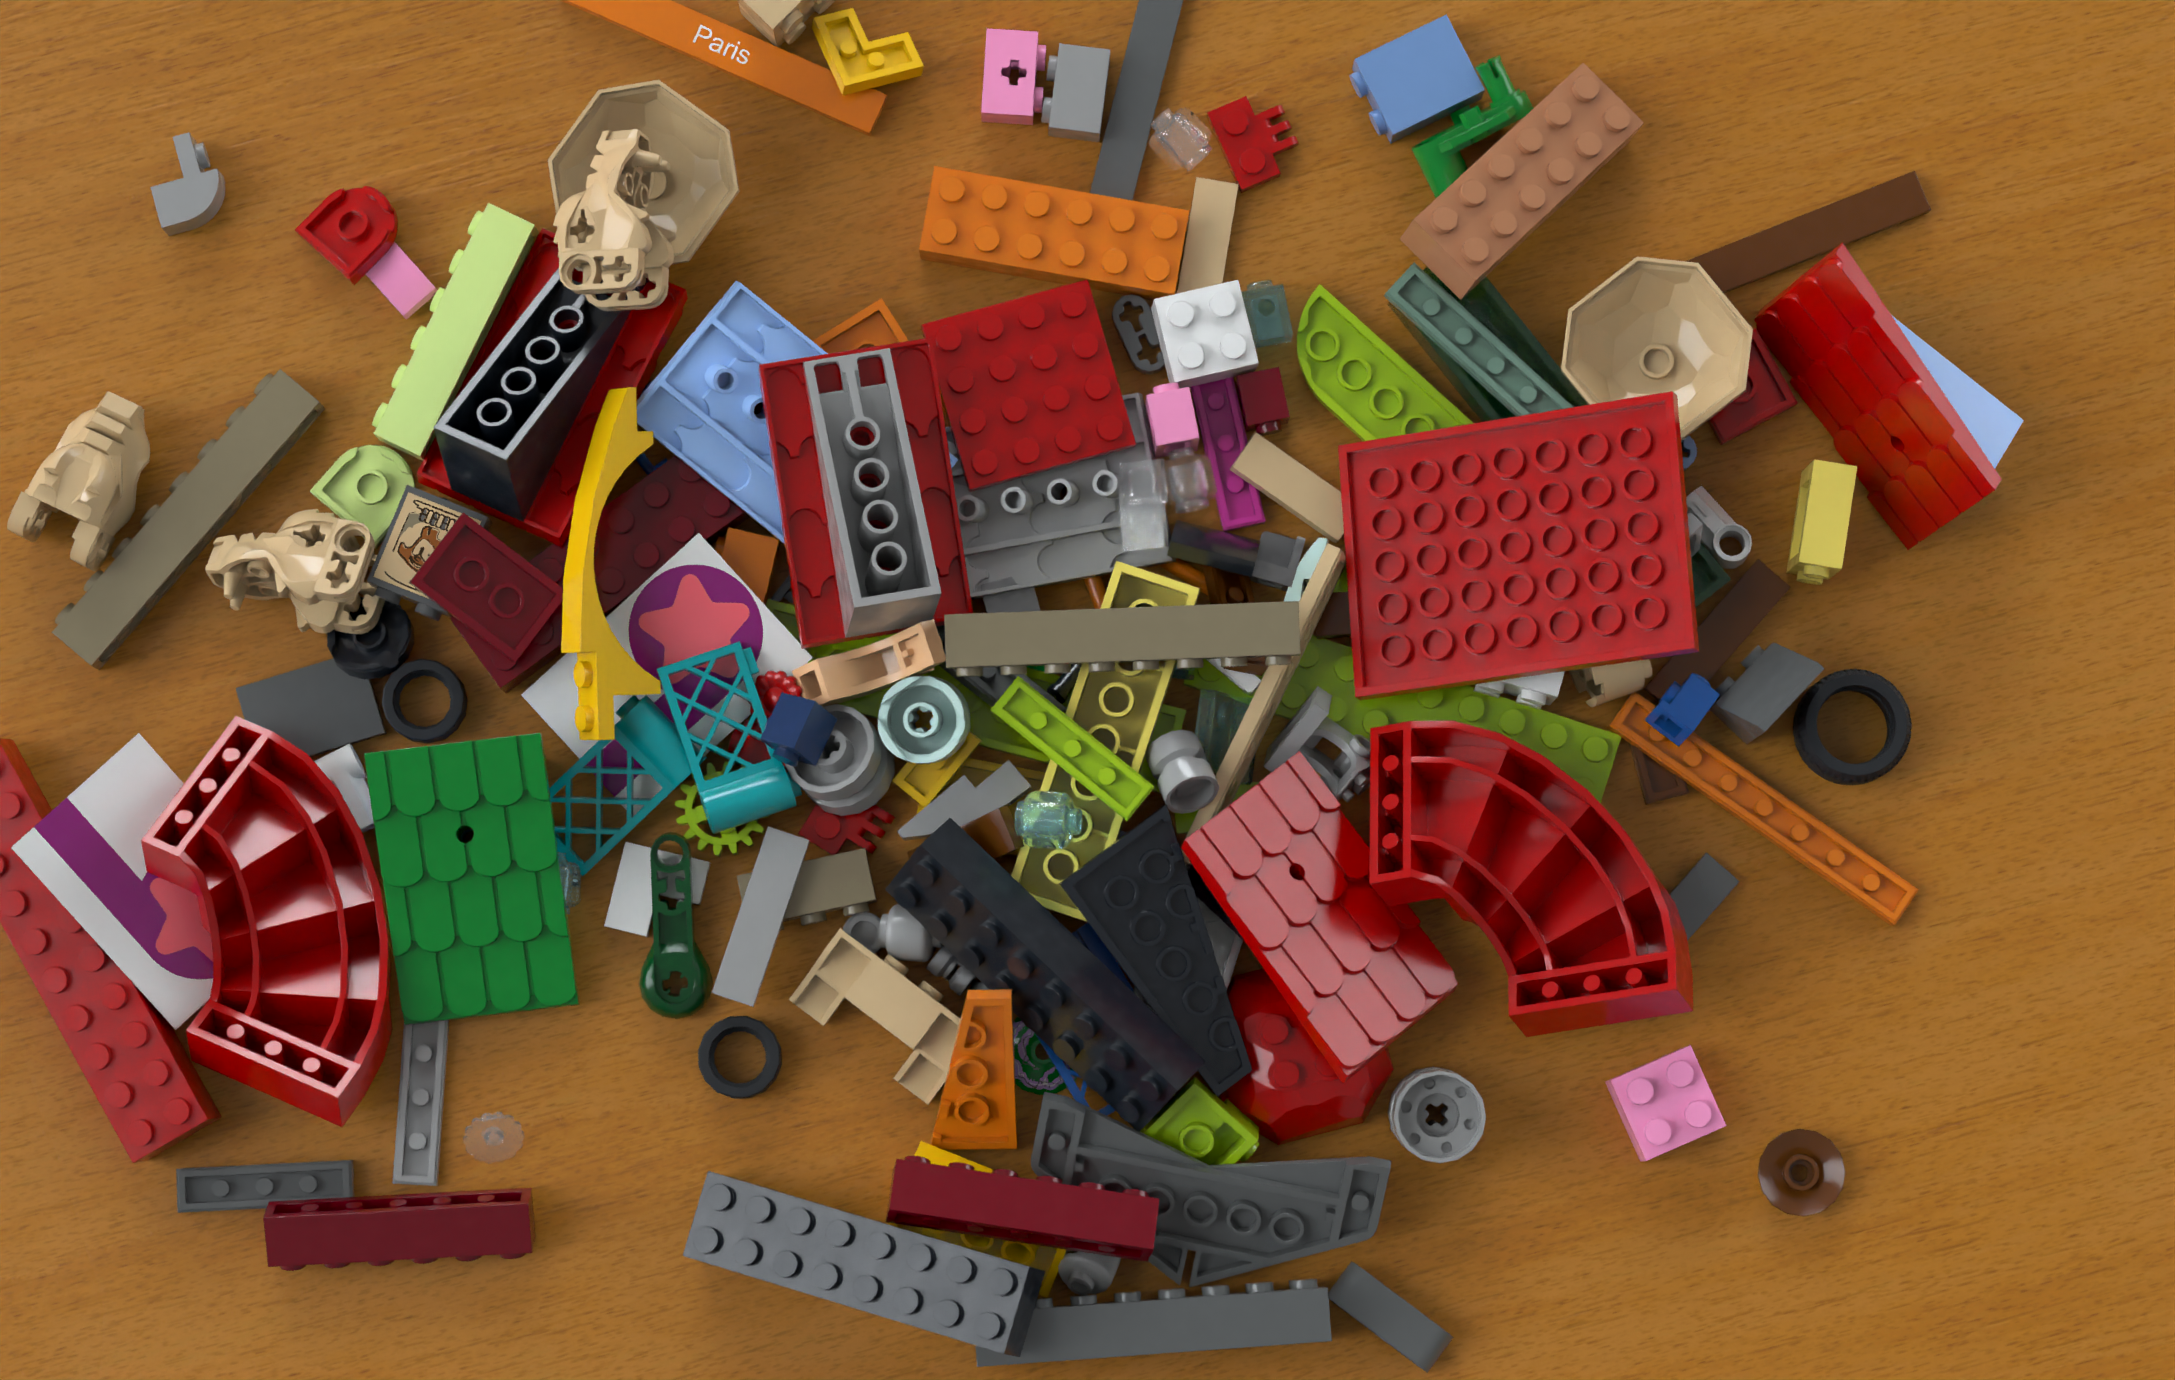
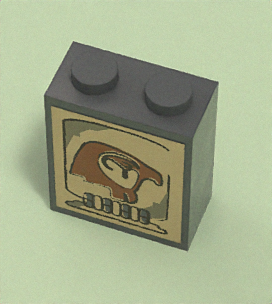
[367,485,492,621]

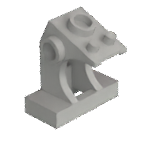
[1264,686,1370,803]

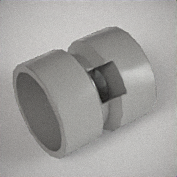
[1145,730,1219,814]

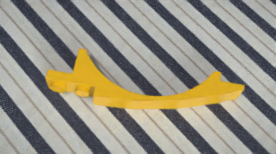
[561,387,661,740]

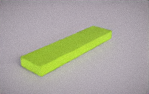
[991,676,1155,821]

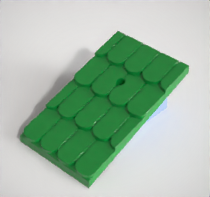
[364,733,580,1025]

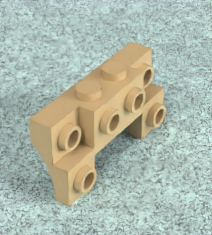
[789,928,960,1105]

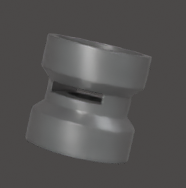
[926,946,976,996]

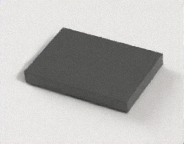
[236,659,387,757]

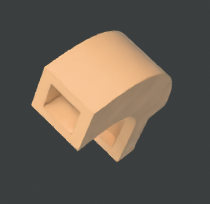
[792,619,946,706]

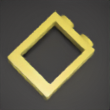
[1786,459,1857,585]

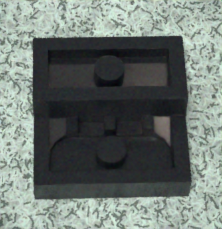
[1167,520,1260,577]

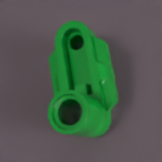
[1411,55,1533,198]

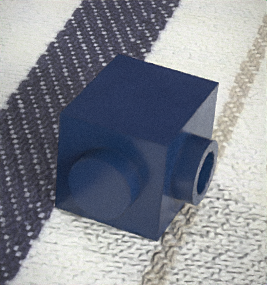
[760,692,837,767]

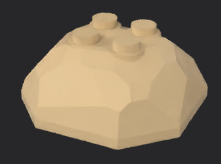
[548,80,740,265]
[1561,256,1753,441]

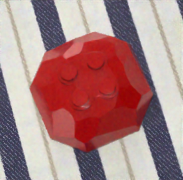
[1220,968,1394,1145]

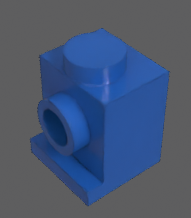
[1644,673,1720,747]

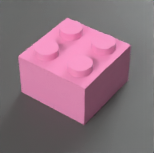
[1605,1045,1726,1162]

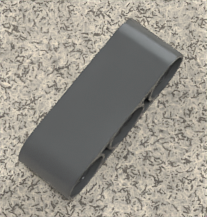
[1328,1261,1454,1373]

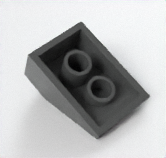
[1709,642,1824,744]

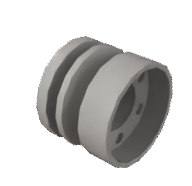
[1388,1066,1486,1163]

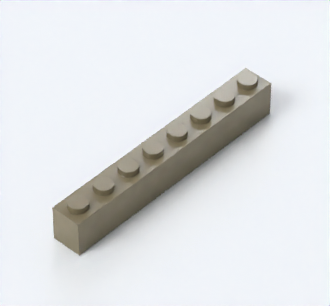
[52,369,325,670]
[944,601,1300,677]

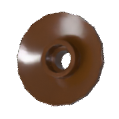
[1757,1129,1845,1216]

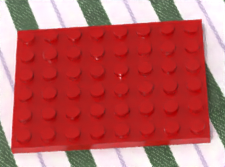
[1338,391,1699,701]

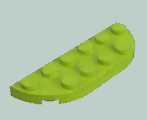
[1297,284,1473,441]

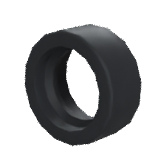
[382,659,468,744]
[698,1016,782,1099]

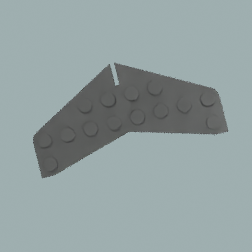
[1031,1092,1391,1287]

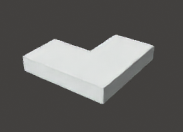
[604,842,711,937]

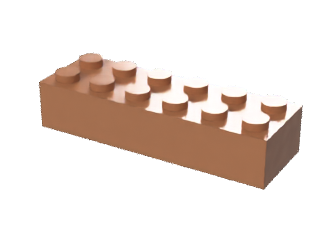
[1400,63,1644,300]

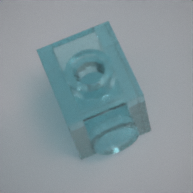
[1241,280,1293,348]

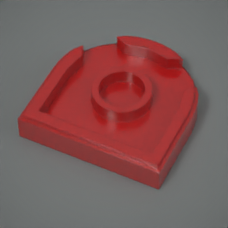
[295,186,398,285]

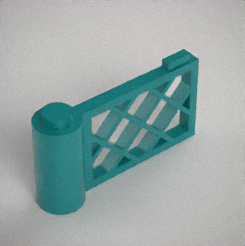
[657,641,802,834]
[549,695,707,876]

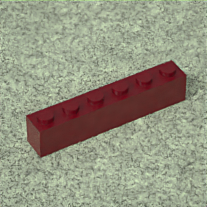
[886,1156,1159,1262]
[263,1188,536,1271]

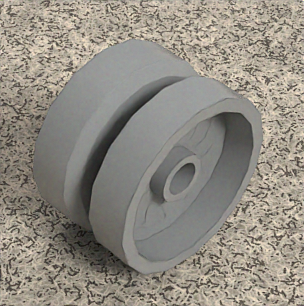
[785,704,895,816]

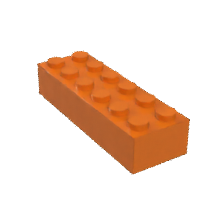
[919,166,1189,300]

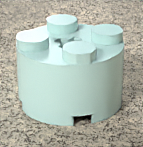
[878,676,971,764]

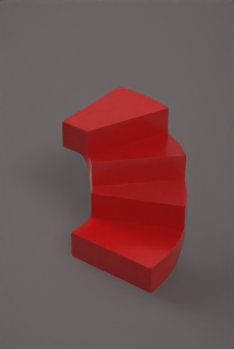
[141,716,393,1128]
[1369,720,1693,1037]

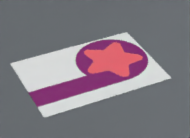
[522,533,813,816]
[11,733,213,1030]

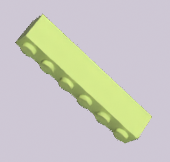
[372,203,539,461]

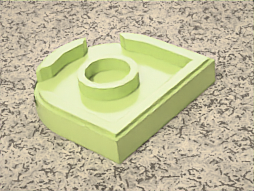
[310,445,415,549]

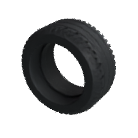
[1793,669,1912,785]

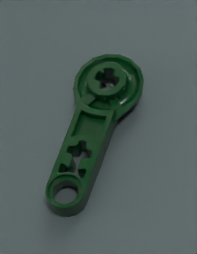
[639,832,713,1019]

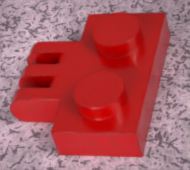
[1207,96,1299,193]
[798,804,895,855]

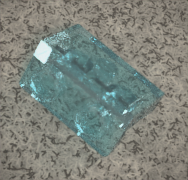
[1195,689,1256,785]

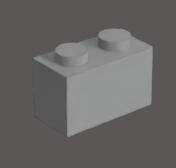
[1041,43,1110,142]

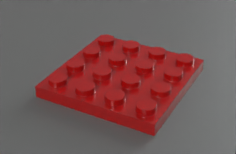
[921,279,1136,492]

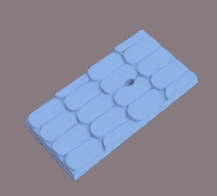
[637,281,958,544]

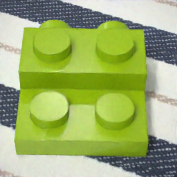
[1140,1077,1259,1165]

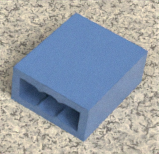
[1349,14,1485,144]

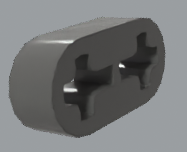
[1112,294,1165,375]

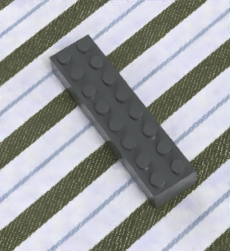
[976,1279,1332,1367]

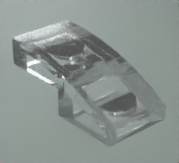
[1119,458,1169,551]

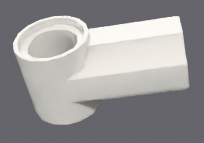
[1686,486,1752,569]
[314,743,375,833]

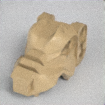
[553,129,677,311]
[7,391,150,572]
[205,509,385,634]

